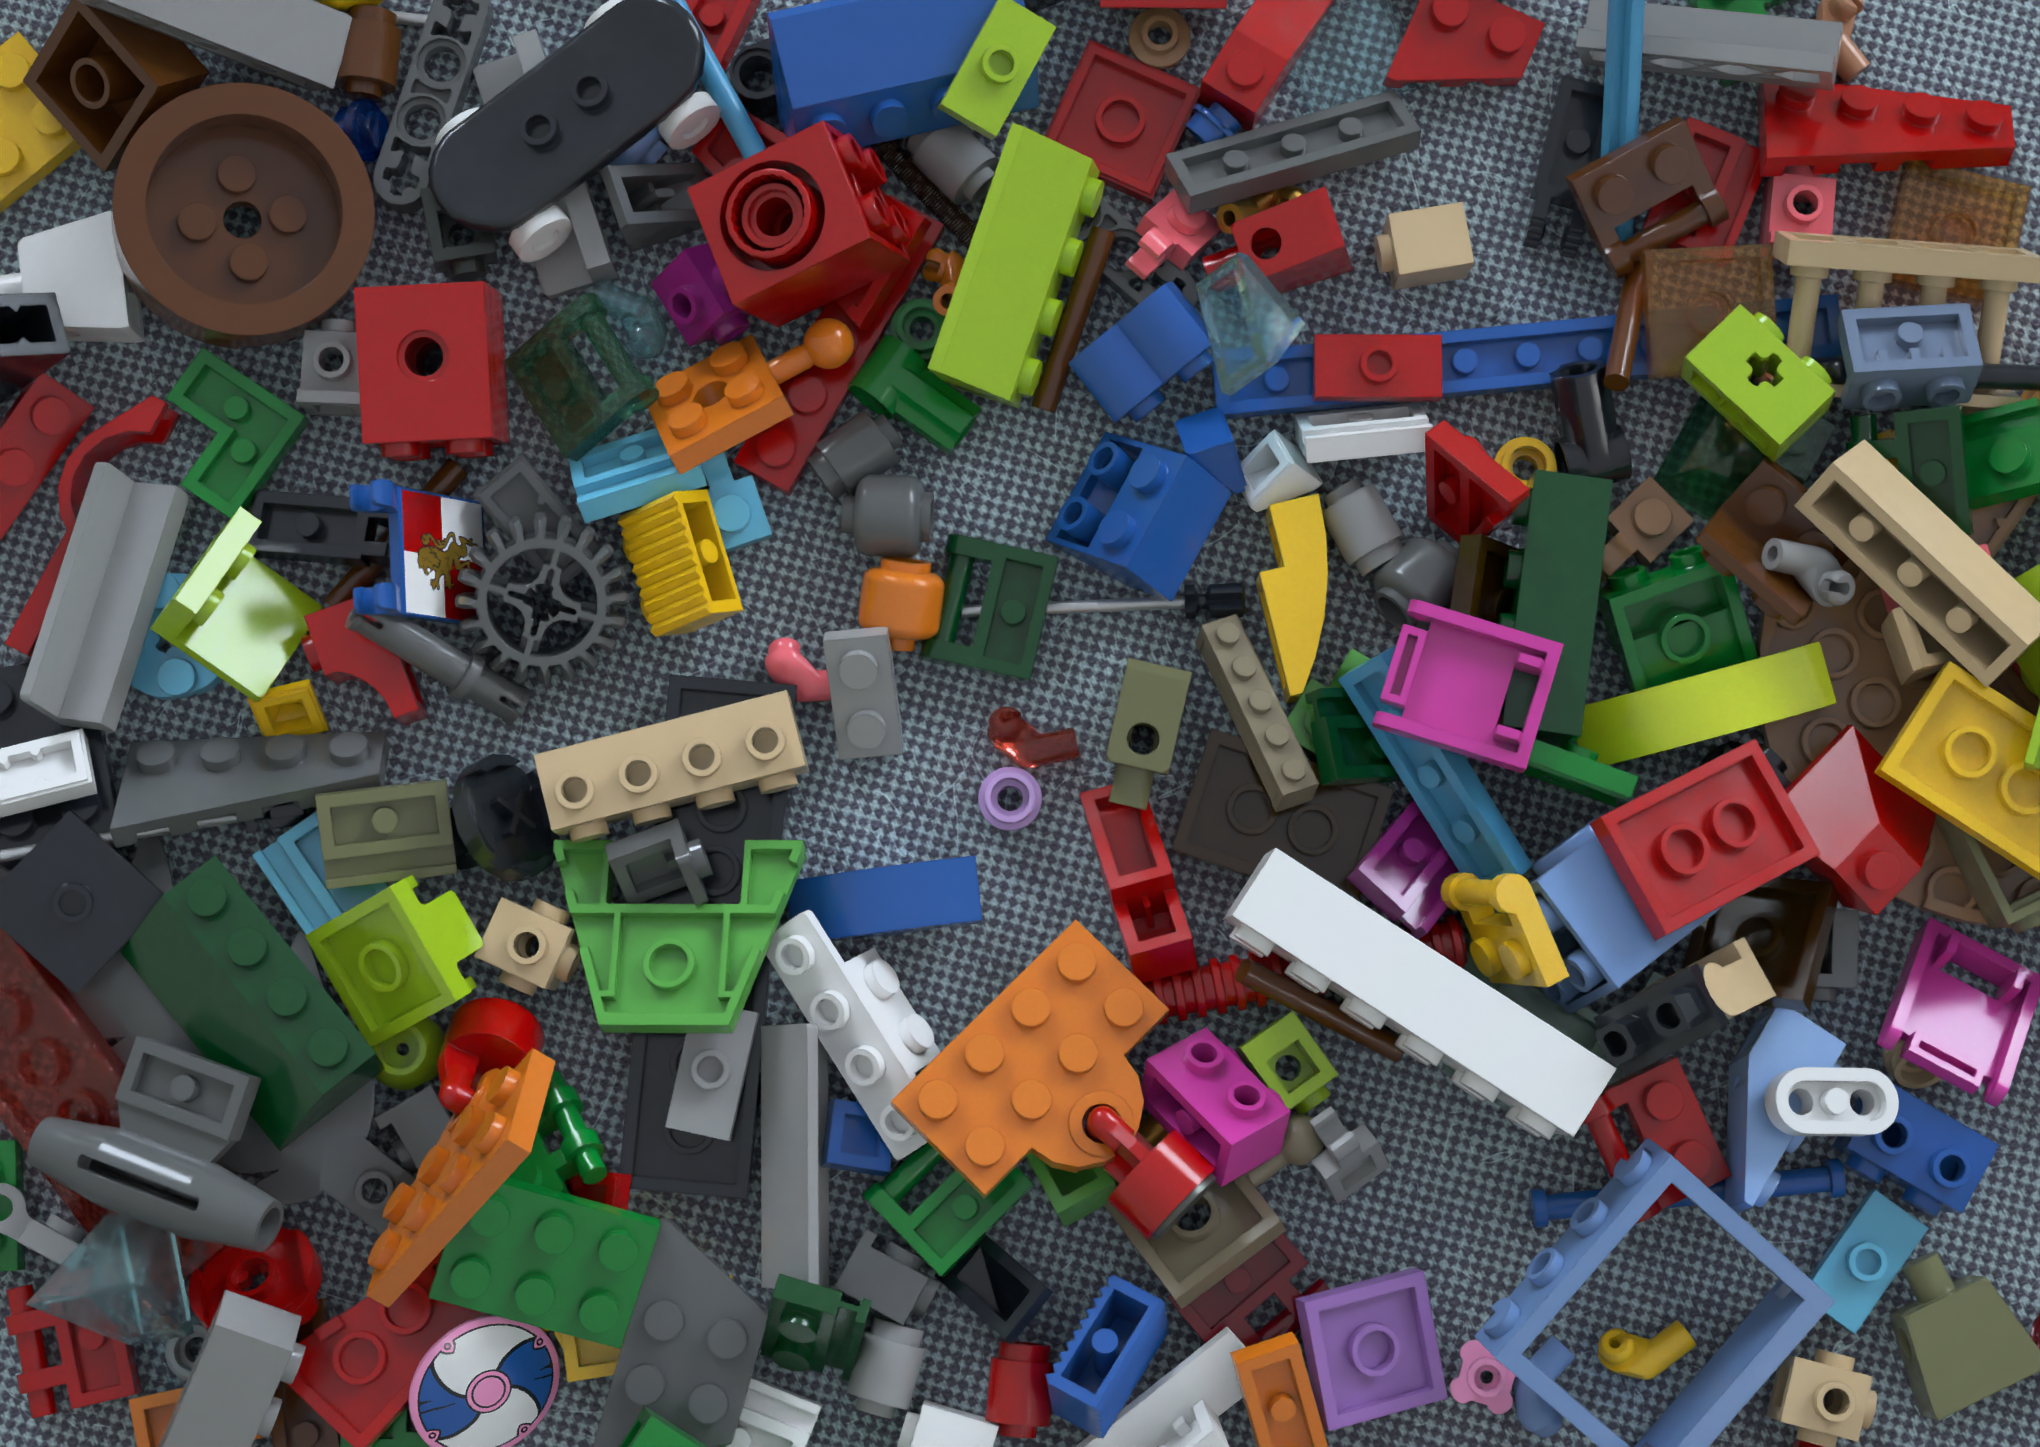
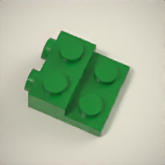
[1598,545,1758,693]

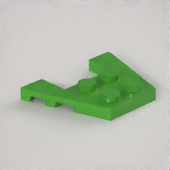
[553,840,806,1034]

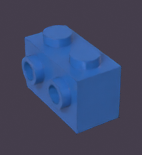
[1832,1084,1999,1218]

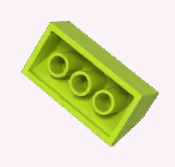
[928,123,1105,409]

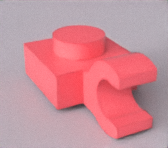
[1125,189,1222,281]

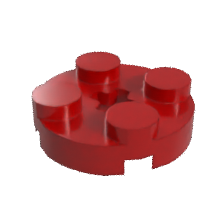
[188,1225,323,1331]

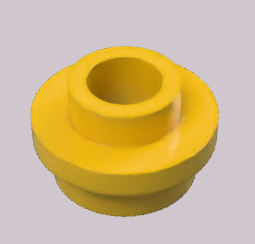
[1494,437,1557,486]

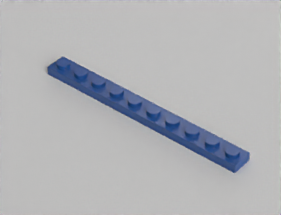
[1210,294,1843,419]

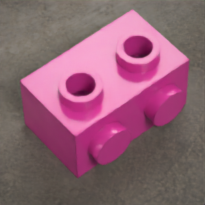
[1141,1027,1291,1187]

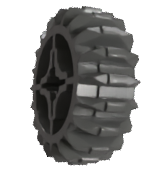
[455,512,630,686]

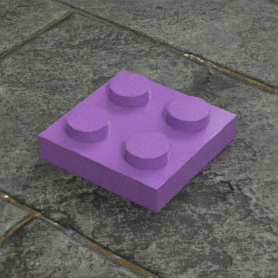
[1295,1267,1448,1431]

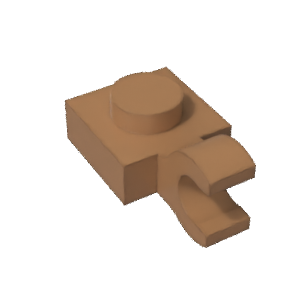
[1600,476,1694,584]

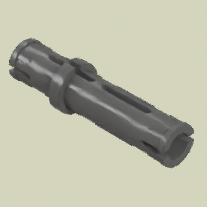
[345,609,531,724]

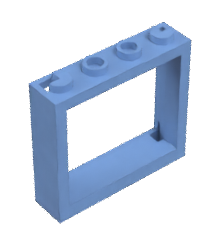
[1474,1137,1835,1447]

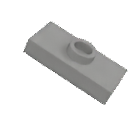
[665,1010,759,1141]

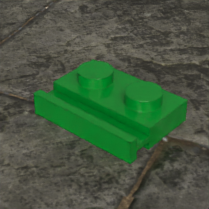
[1963,397,2040,510]

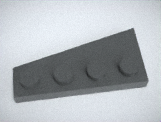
[110,731,389,848]

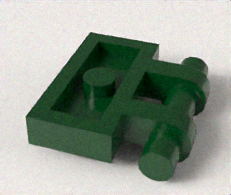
[1846,405,1974,535]

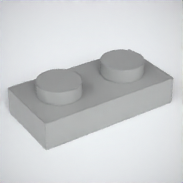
[823,627,904,760]

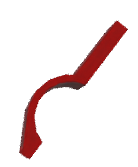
[4,395,181,657]

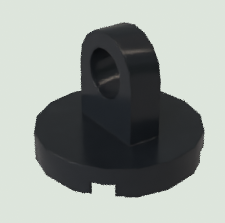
[450,754,560,881]

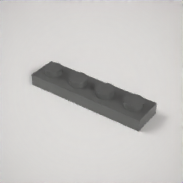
[1165,90,1421,214]

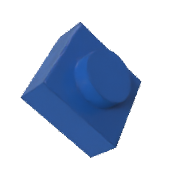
[821,1098,892,1176]

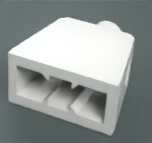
[0,211,145,343]

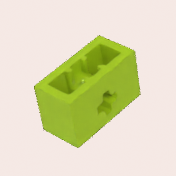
[1680,304,1836,463]

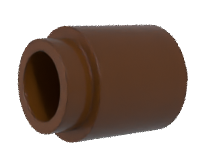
[335,5,402,104]

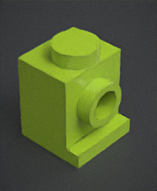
[1234,1011,1339,1114]

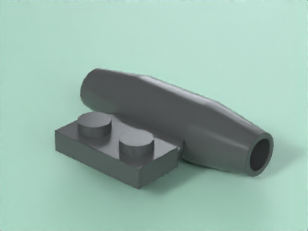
[27,1036,284,1252]

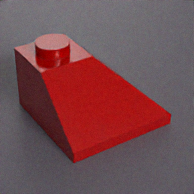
[1785,725,1936,916]

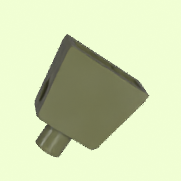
[1105,658,1192,810]
[1890,1251,2040,1421]

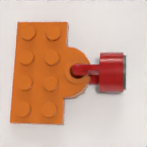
[891,919,1217,1241]
[366,997,556,1308]

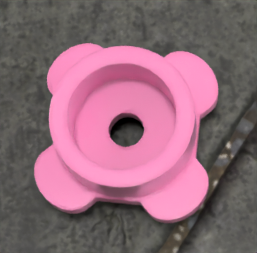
[1450,1340,1516,1414]

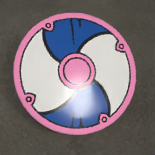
[409,1315,560,1447]

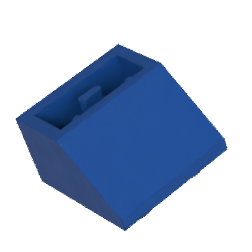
[1045,431,1232,602]

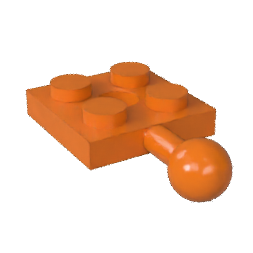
[641,318,854,475]

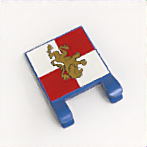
[349,479,485,625]

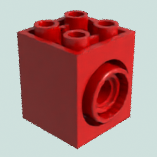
[687,120,911,327]
[354,281,510,462]

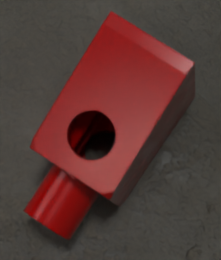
[1202,186,1353,299]

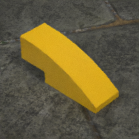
[1256,493,1328,704]

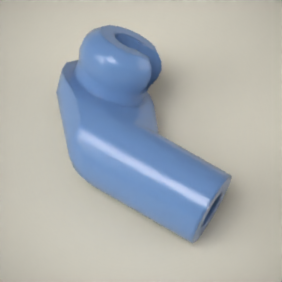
[1513,1335,1576,1438]

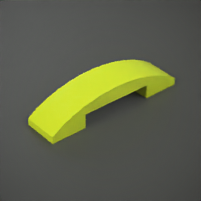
[1577,641,1837,765]

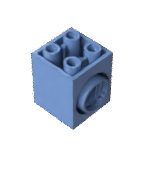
[1493,813,1726,1014]

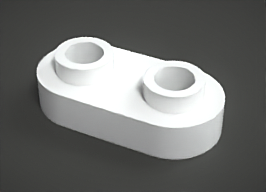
[1765,1067,1899,1137]

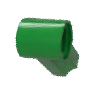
[847,335,981,455]

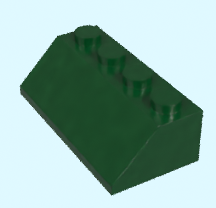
[1495,469,1613,748]
[120,855,385,1151]

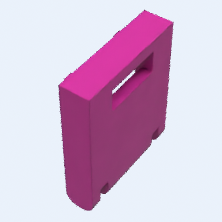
[1372,599,1564,774]
[1877,917,2040,1107]

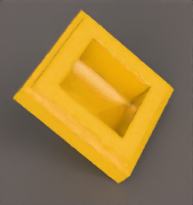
[247,679,329,737]

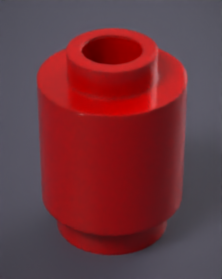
[985,1340,1055,1438]

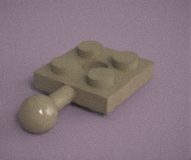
[1104,1114,1324,1309]

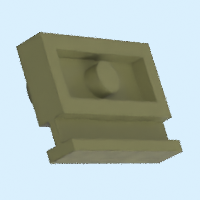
[315,779,457,889]

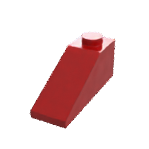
[1199,0,1336,131]

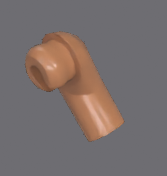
[1815,0,1871,84]

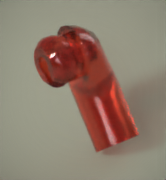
[987,706,1079,768]

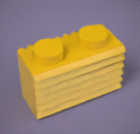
[617,489,744,637]

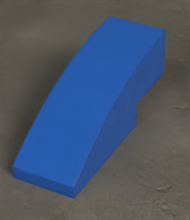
[788,856,983,941]

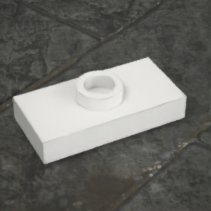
[0,728,97,818]

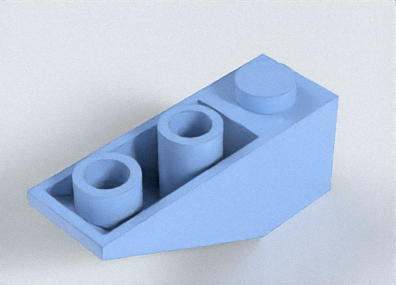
[1725,1007,1846,1214]

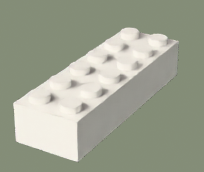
[1223,848,1617,1140]

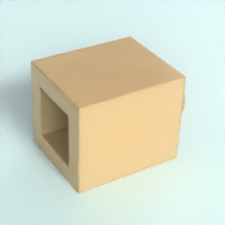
[1374,202,1474,290]

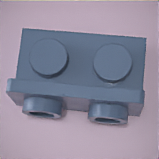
[1836,303,1984,411]

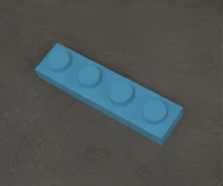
[1338,645,1533,880]

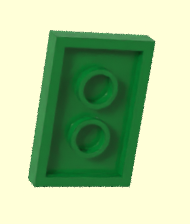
[429,1178,660,1349]

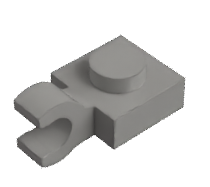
[1309,1106,1390,1204]
[0,1183,91,1273]

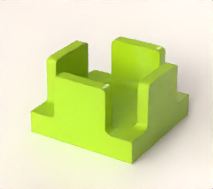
[305,874,483,1047]

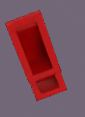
[1079,785,1198,983]

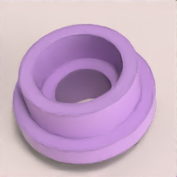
[978,767,1042,831]

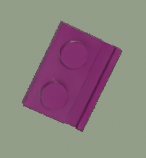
[1347,797,1459,940]

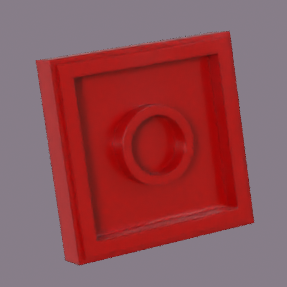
[1044,39,1200,205]

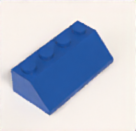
[767,0,1039,147]

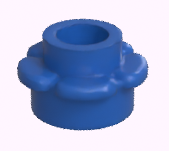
[1185,102,1242,144]

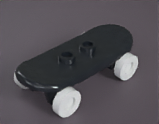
[428,0,721,262]

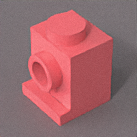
[1757,165,1837,261]

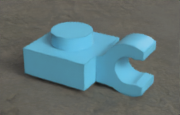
[701,451,773,553]

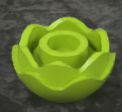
[372,1017,444,1091]

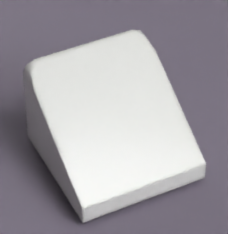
[1241,429,1323,512]

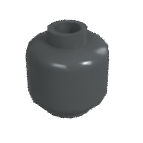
[841,474,935,558]
[1373,537,1459,631]

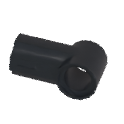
[1549,360,1632,483]

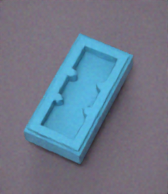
[1809,1189,1929,1334]

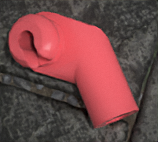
[764,637,831,702]

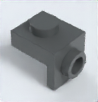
[604,818,713,906]

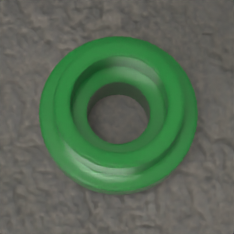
[891,298,945,361]

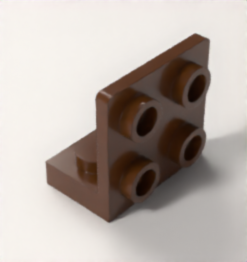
[1695,456,1849,625]

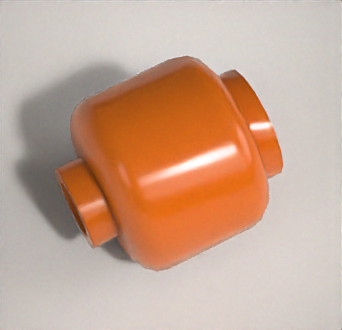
[858,556,944,652]

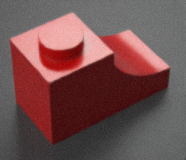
[301,598,429,726]

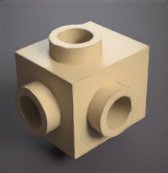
[474,897,581,996]
[1766,1348,1877,1447]

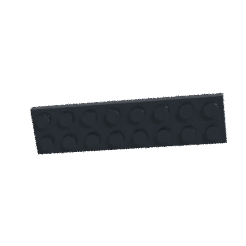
[619,674,797,1199]

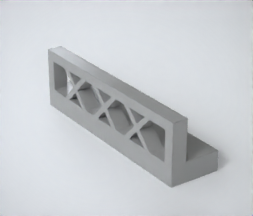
[1576,0,1843,91]

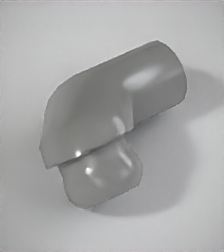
[1761,538,1856,607]

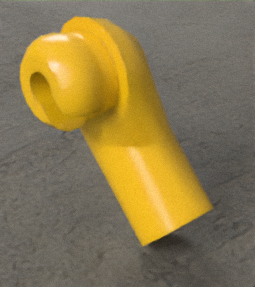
[1598,1320,1696,1380]

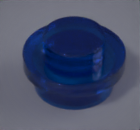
[334,99,389,162]

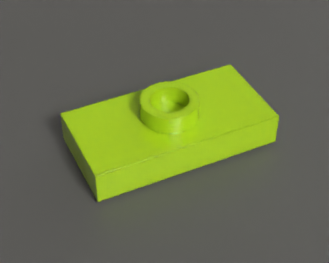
[937,0,1056,140]

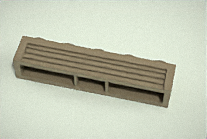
[1195,614,1319,812]

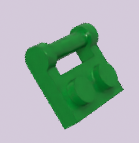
[862,1142,1035,1278]

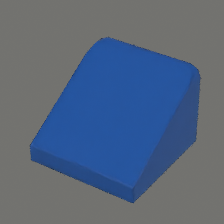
[1175,407,1247,494]

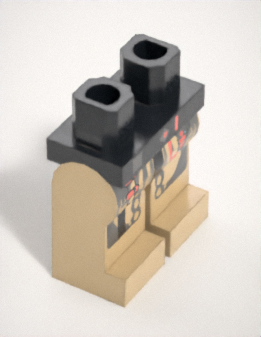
[1594,937,1776,1077]

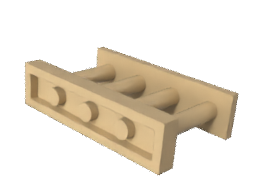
[1755,231,2040,415]

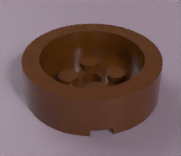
[111,83,375,349]

